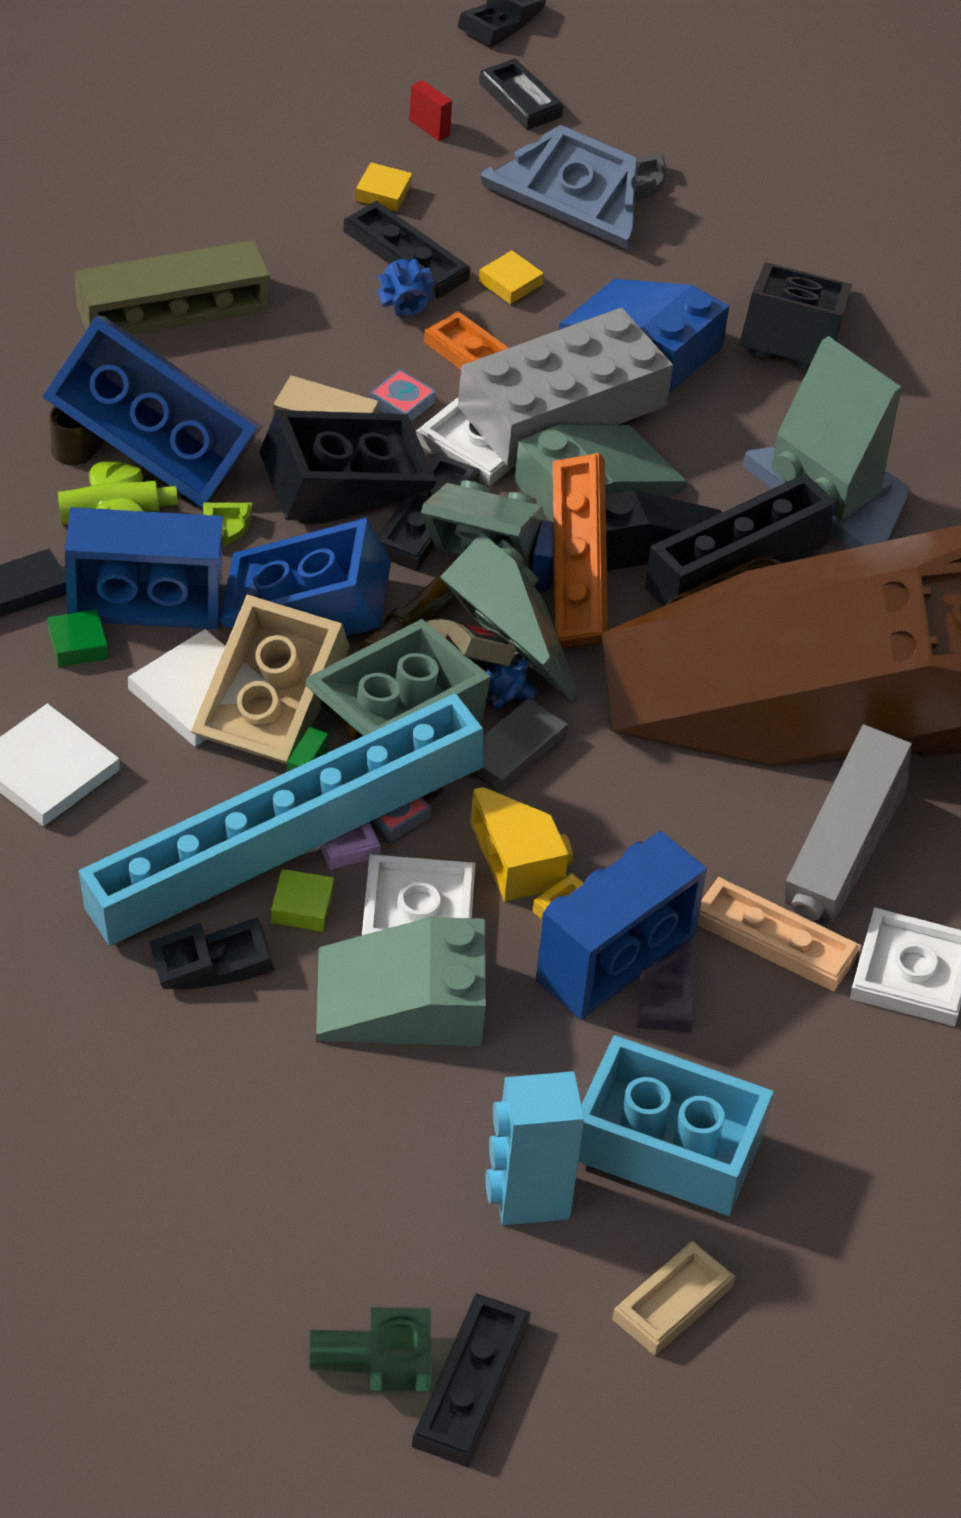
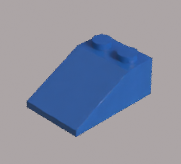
[559,279,729,393]
[219,518,391,636]

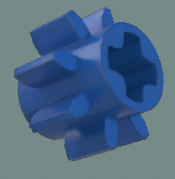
[377,259,435,316]

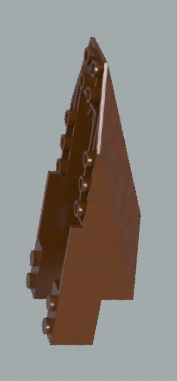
[601,525,961,766]

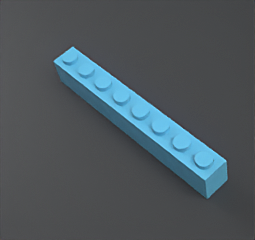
[78,693,483,947]

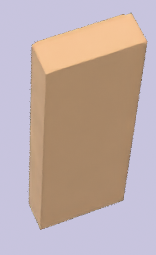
[697,877,861,992]

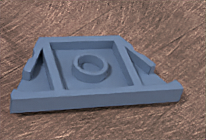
[480,125,638,250]
[743,446,911,549]

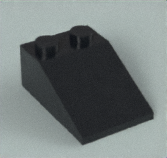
[739,262,852,370]
[259,410,437,521]

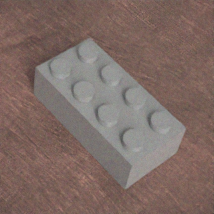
[458,307,673,466]

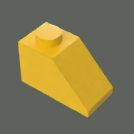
[470,787,573,902]

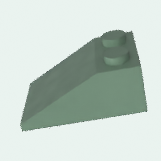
[771,336,902,520]
[514,424,687,522]
[421,481,546,570]
[440,533,579,702]
[305,619,491,736]
[316,917,486,1046]

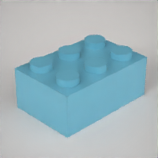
[578,1035,774,1217]

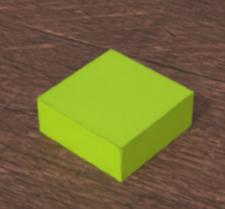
[271,869,334,932]

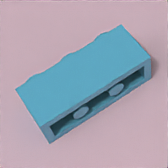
[485,1071,584,1226]

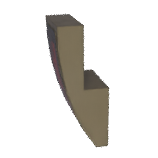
[427,619,516,666]

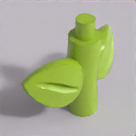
[58,460,178,526]

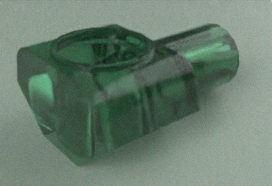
[310,1307,431,1392]

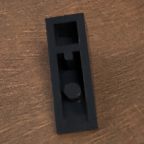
[605,490,722,571]

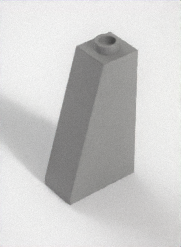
[785,724,912,923]

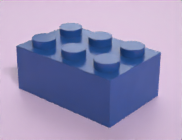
[65,507,223,630]
[536,830,707,1020]

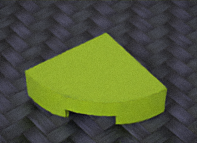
[203,503,252,547]

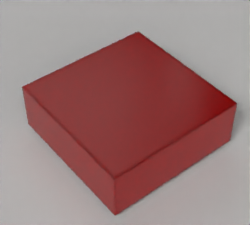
[409,80,452,141]

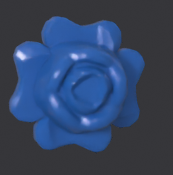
[486,653,537,710]

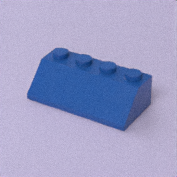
[42,316,263,508]

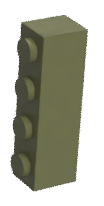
[75,240,270,334]

